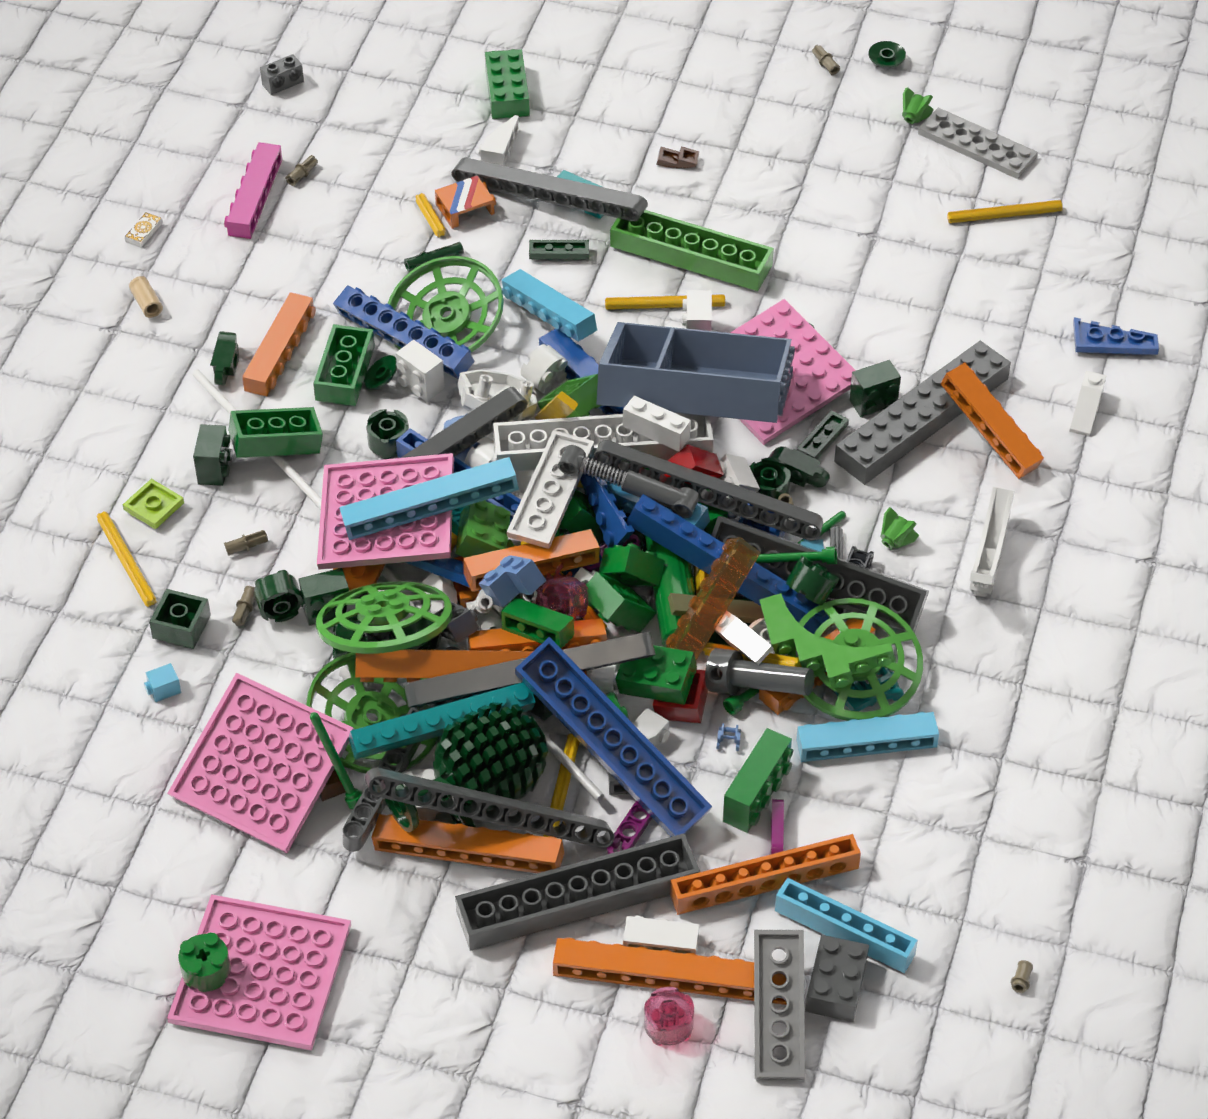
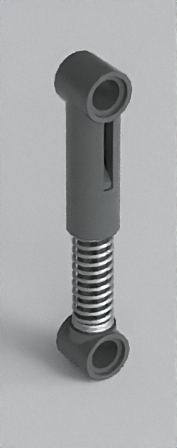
[558,445,700,519]

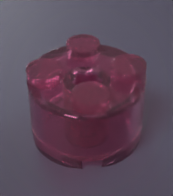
[536,577,588,621]
[644,987,694,1046]

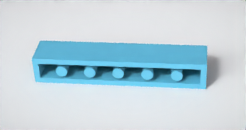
[501,269,598,342]
[796,712,939,762]
[775,878,918,974]

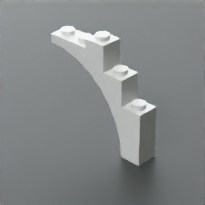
[969,487,1015,597]

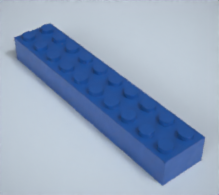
[515,637,712,837]

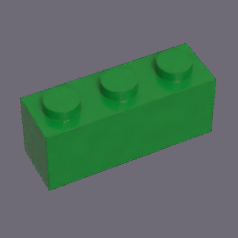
[501,597,574,649]

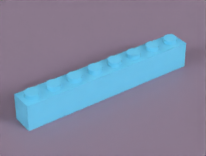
[339,457,519,540]

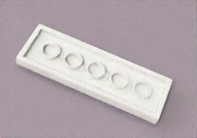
[507,430,595,549]

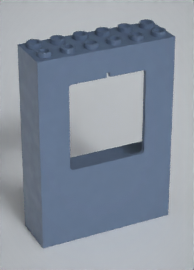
[597,322,795,423]

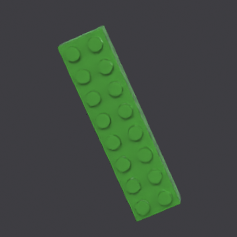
[610,210,774,291]

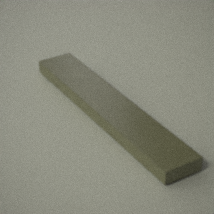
[668,593,764,623]

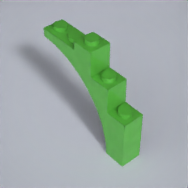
[760,593,896,689]

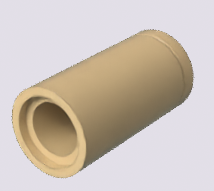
[129,276,163,318]

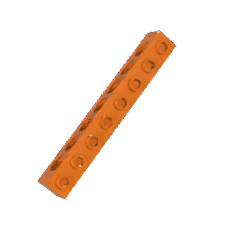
[670,834,861,915]

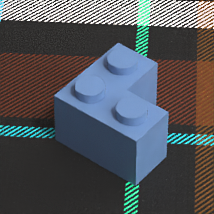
[479,555,546,607]

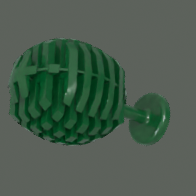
[385,703,549,832]

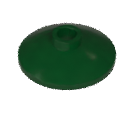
[868,41,906,67]
[364,355,398,389]

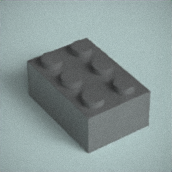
[805,935,869,1022]

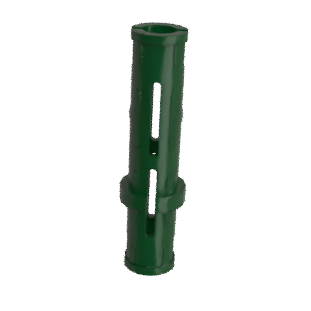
[404,242,464,271]

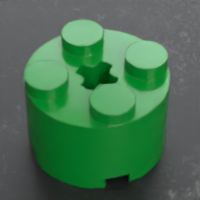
[178,932,231,992]

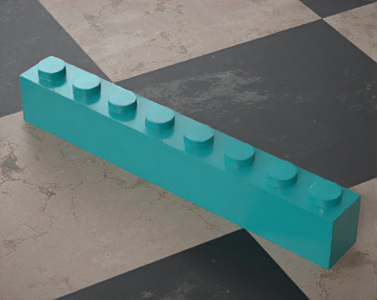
[349,682,536,760]

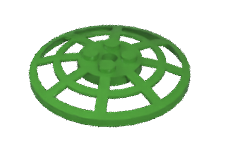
[388,256,504,352]
[316,581,452,654]
[788,598,923,721]
[306,653,439,774]

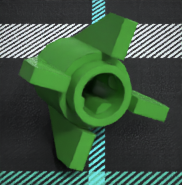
[902,87,934,124]
[880,507,919,549]

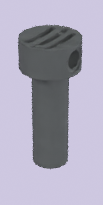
[705,648,814,696]

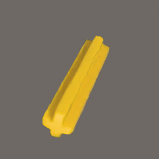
[415,193,446,237]

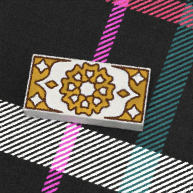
[124,212,163,247]

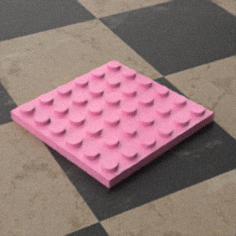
[730,299,856,445]
[317,453,454,570]
[167,673,355,853]
[167,894,351,1051]

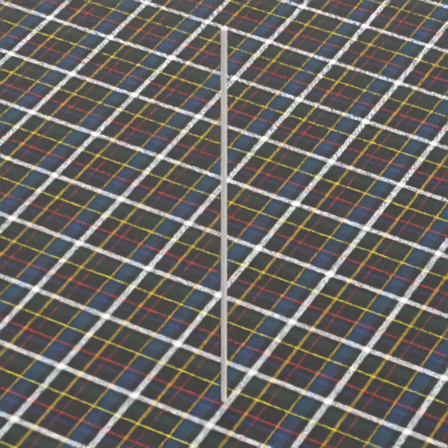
[192,369,604,801]

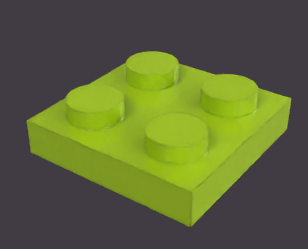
[122,478,184,530]

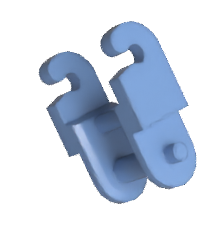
[716,723,741,751]

